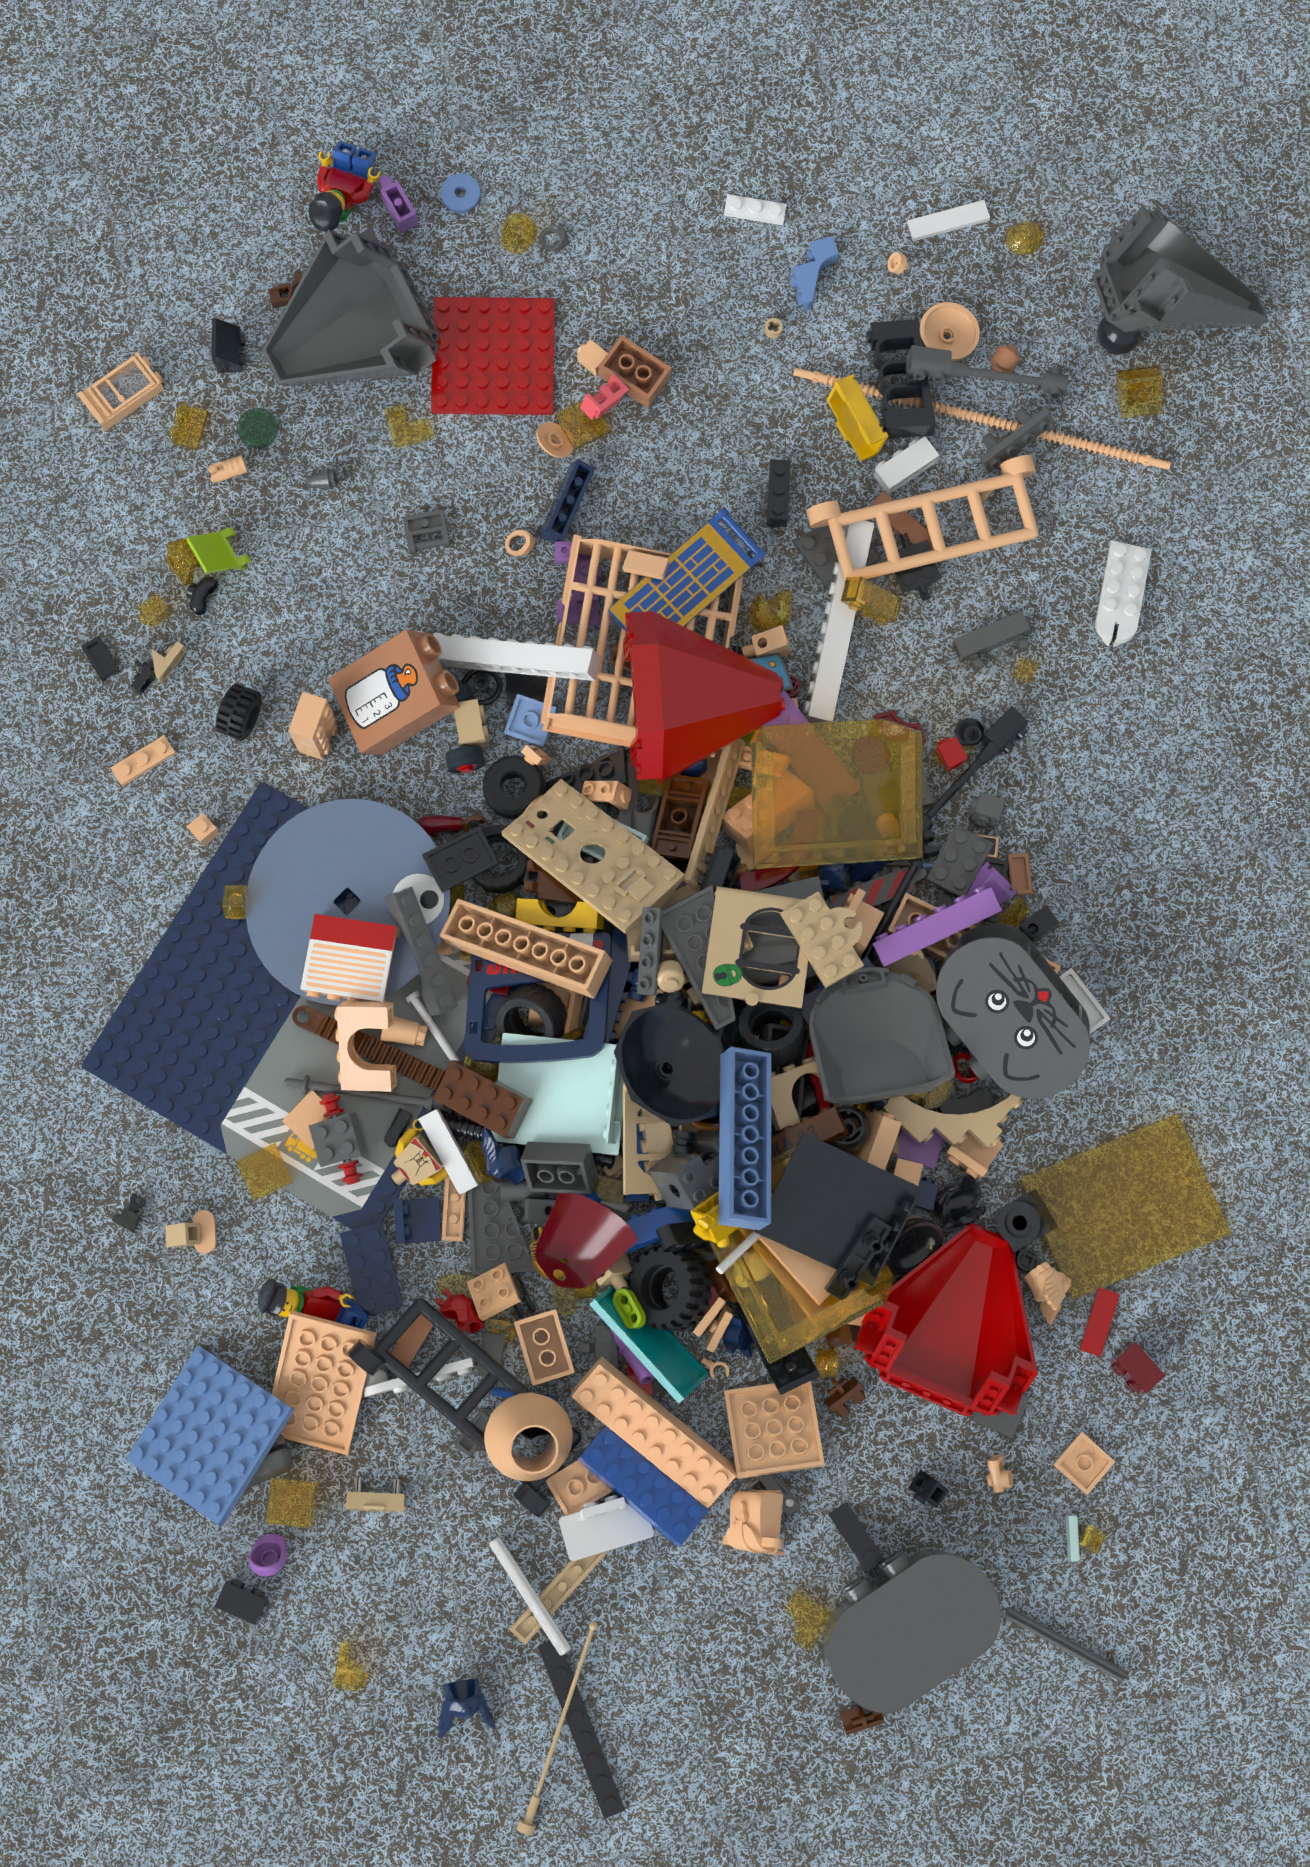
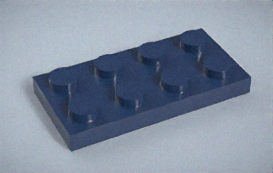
[339,1222,404,1316]

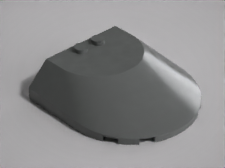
[809,967,955,1106]

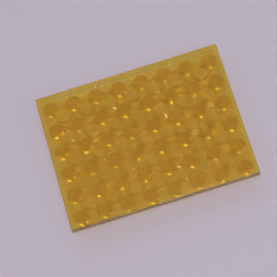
[1019,1114,1231,1300]

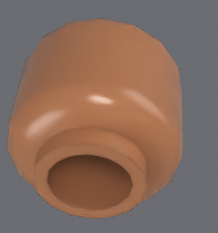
[990,344,1020,373]

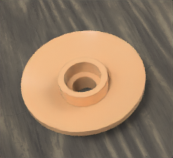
[536,422,574,458]

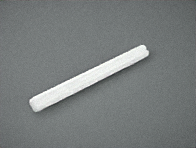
[489,1537,571,1656]

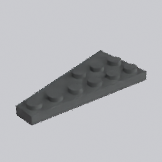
[661,885,736,1031]

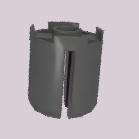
[246,1434,293,1489]

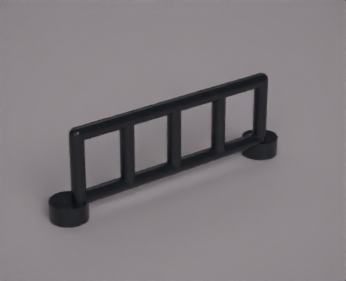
[347,1298,582,1518]

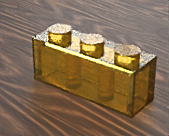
[841,577,902,625]

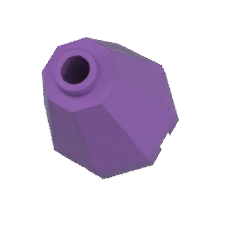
[966,862,1018,905]

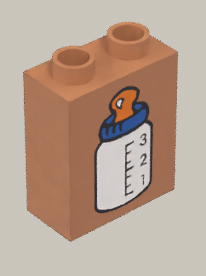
[328,629,460,755]

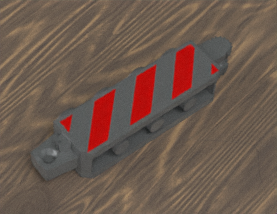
[825,866,927,909]

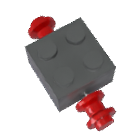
[308,1093,368,1185]

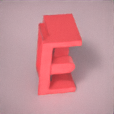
[580,374,629,420]

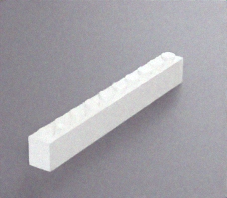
[803,521,875,725]
[418,631,601,681]

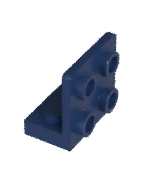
[394,1197,441,1244]

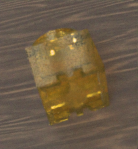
[266,1477,320,1528]

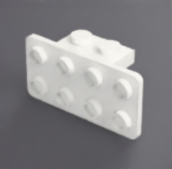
[559,1495,654,1561]

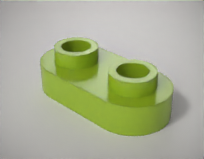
[613,1289,646,1329]

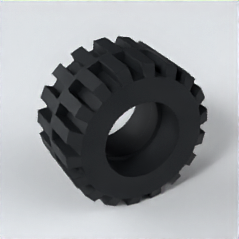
[216,683,262,741]

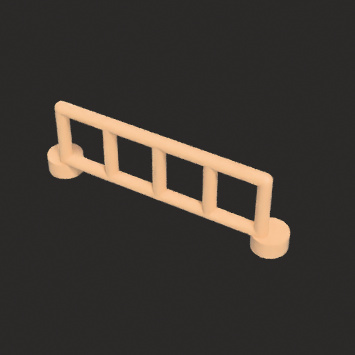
[806,455,1039,583]

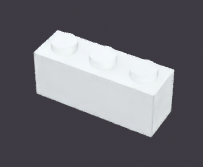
[874,437,939,495]

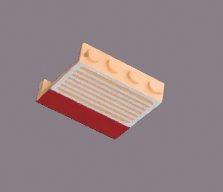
[300,914,402,1002]

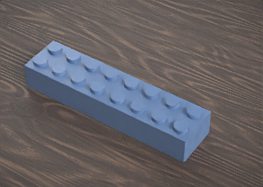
[719,1047,771,1230]

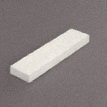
[907,200,990,241]
[419,1108,479,1195]

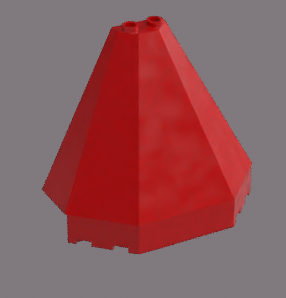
[623,610,785,786]
[854,1223,1038,1416]

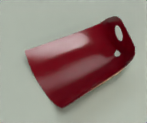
[535,1193,638,1289]

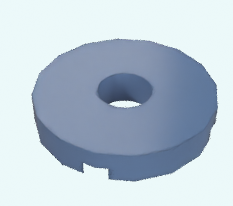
[441,174,481,214]

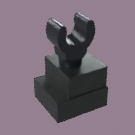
[112,1193,147,1233]

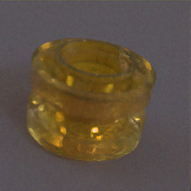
[815,1347,839,1379]

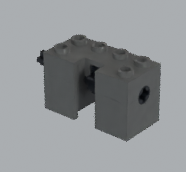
[648,1130,720,1210]

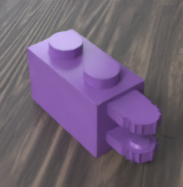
[379,174,419,233]

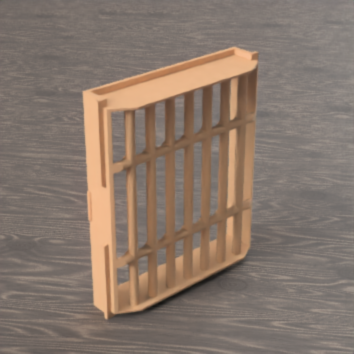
[540,535,743,761]

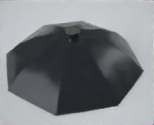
[614,1002,725,1127]

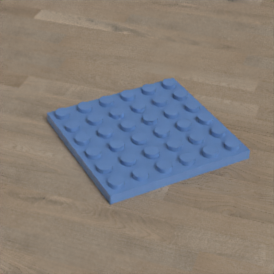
[126,1345,295,1527]

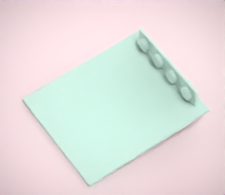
[492,1033,624,1155]

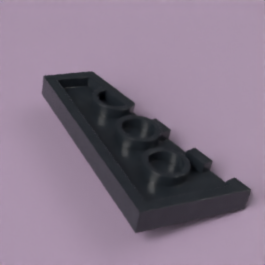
[546,746,629,794]

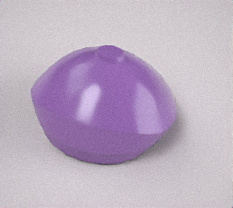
[248,1534,287,1576]

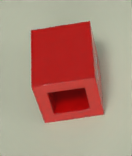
[935,736,968,773]

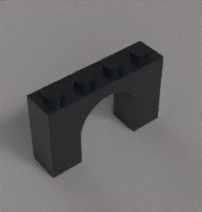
[927,1038,996,1115]

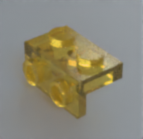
[169,401,209,451]

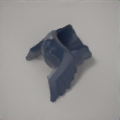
[813,839,856,893]
[481,1127,525,1185]
[438,1678,496,1738]

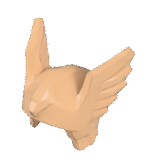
[1023,1262,1071,1325]

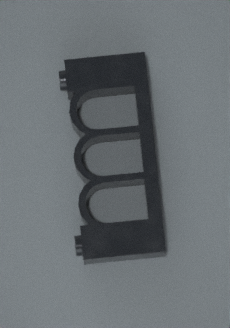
[866,319,936,439]

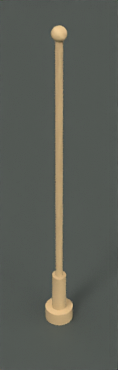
[516,1621,598,1835]

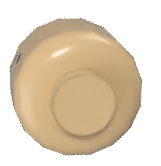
[657,960,685,993]

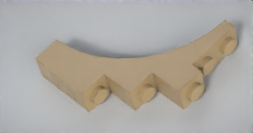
[881,1094,1024,1148]

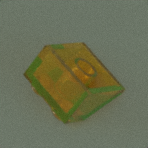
[1116,366,1163,418]

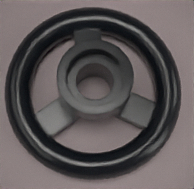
[461,669,503,706]

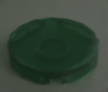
[237,408,278,449]

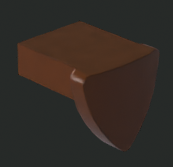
[823,1318,860,1348]

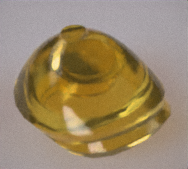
[501,213,537,254]
[1006,221,1044,255]

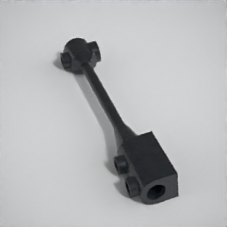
[902,706,1028,842]
[655,848,741,1009]

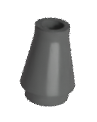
[306,469,338,489]

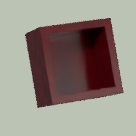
[1109,1342,1165,1394]

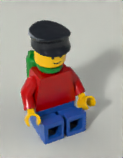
[309,141,380,232]
[258,1279,368,1329]

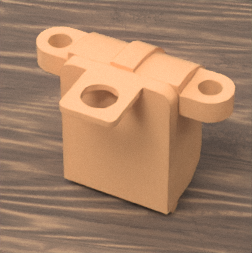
[722,1489,785,1555]

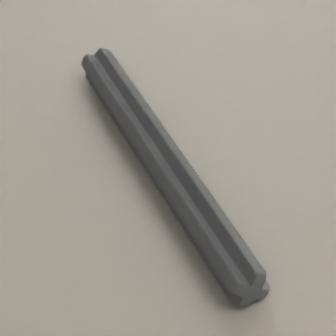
[1005,1607,1127,1682]

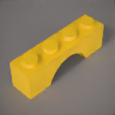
[516,898,604,933]

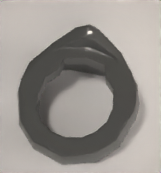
[539,226,569,251]

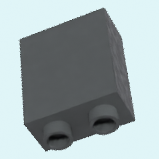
[742,876,824,987]

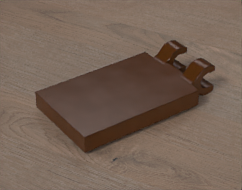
[524,860,594,904]

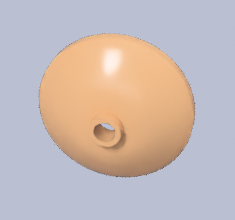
[920,302,980,361]

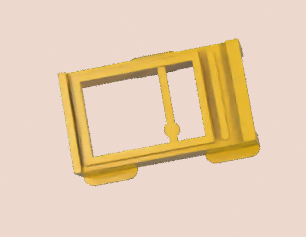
[826,374,888,462]

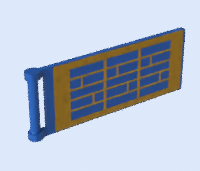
[607,508,767,631]

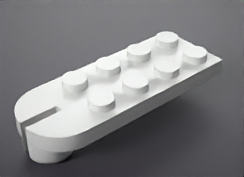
[1095,540,1152,647]
[363,1357,476,1397]

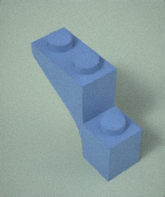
[790,236,839,311]

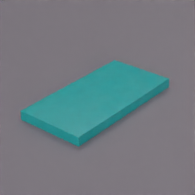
[589,1282,710,1403]

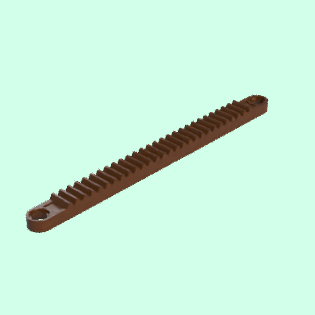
[292,1006,446,1092]

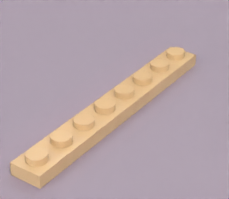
[684,739,745,890]

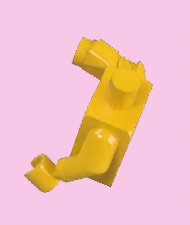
[690,1191,738,1247]

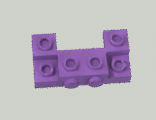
[554,541,602,626]

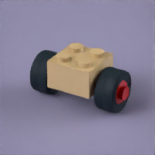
[445,684,490,773]

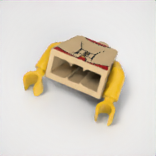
[391,1119,449,1186]

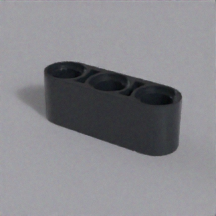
[656,1221,715,1253]

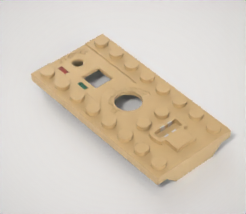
[502,779,685,934]

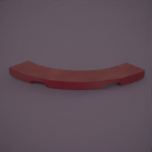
[739,809,818,892]

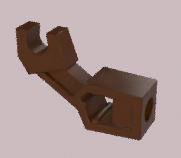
[268,268,307,308]

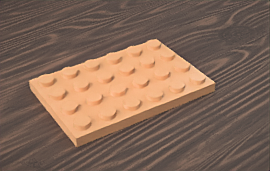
[272,1310,377,1455]

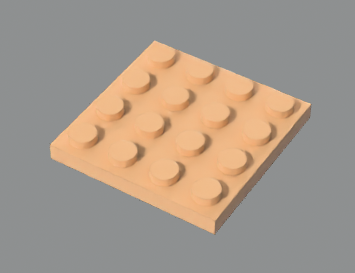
[724,1381,825,1479]

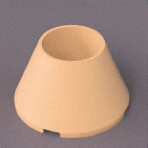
[484,1392,573,1481]

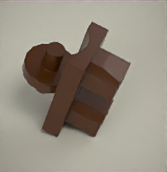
[824,1377,866,1417]
[839,1706,885,1735]

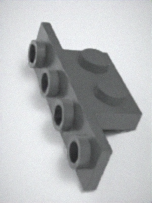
[637,907,664,996]

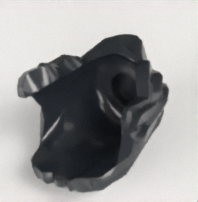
[934,1175,986,1228]

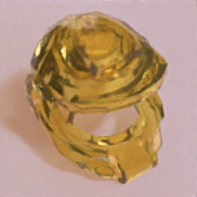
[749,589,793,633]

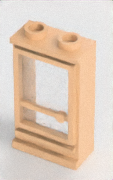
[77,352,164,431]

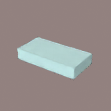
[1065,1515,1080,1562]

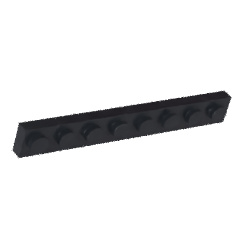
[538,1641,625,1819]

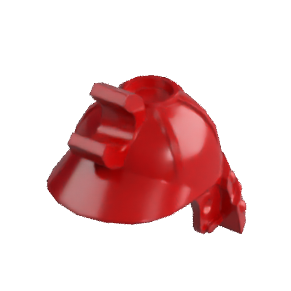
[435,1289,485,1334]

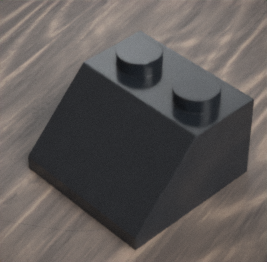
[211,318,246,373]

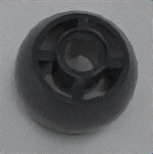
[1097,316,1142,355]
[830,1105,870,1153]

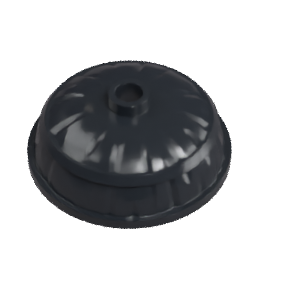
[886,1218,943,1276]

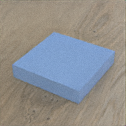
[504,694,557,747]

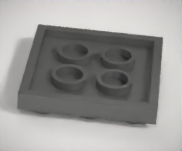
[794,509,880,592]

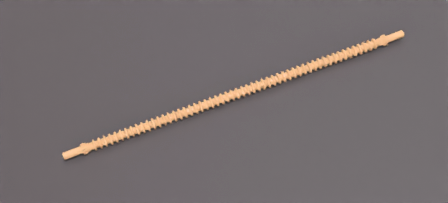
[793,367,1171,470]

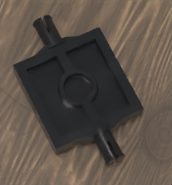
[895,533,941,602]

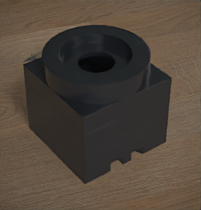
[992,1190,1058,1252]

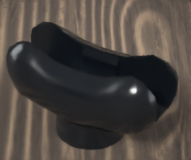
[186,576,218,615]

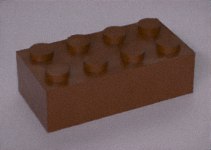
[433,1060,533,1138]

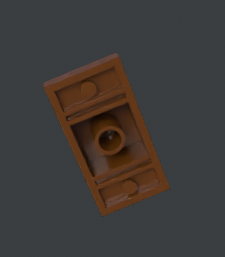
[650,775,711,861]

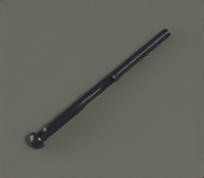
[861,857,923,960]

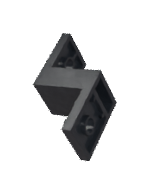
[734,1276,820,1395]

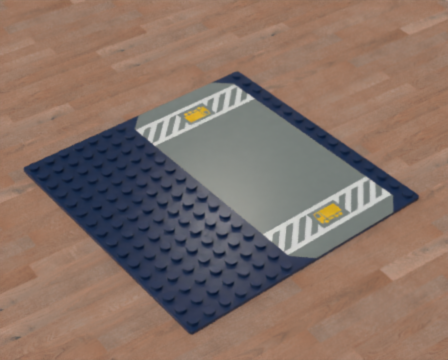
[82,782,521,1230]

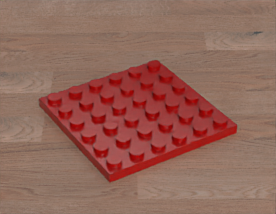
[431,297,555,415]

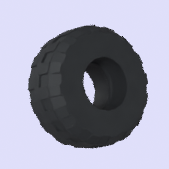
[483,755,546,819]

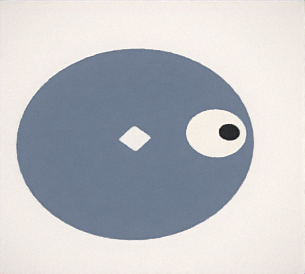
[245,799,450,1005]

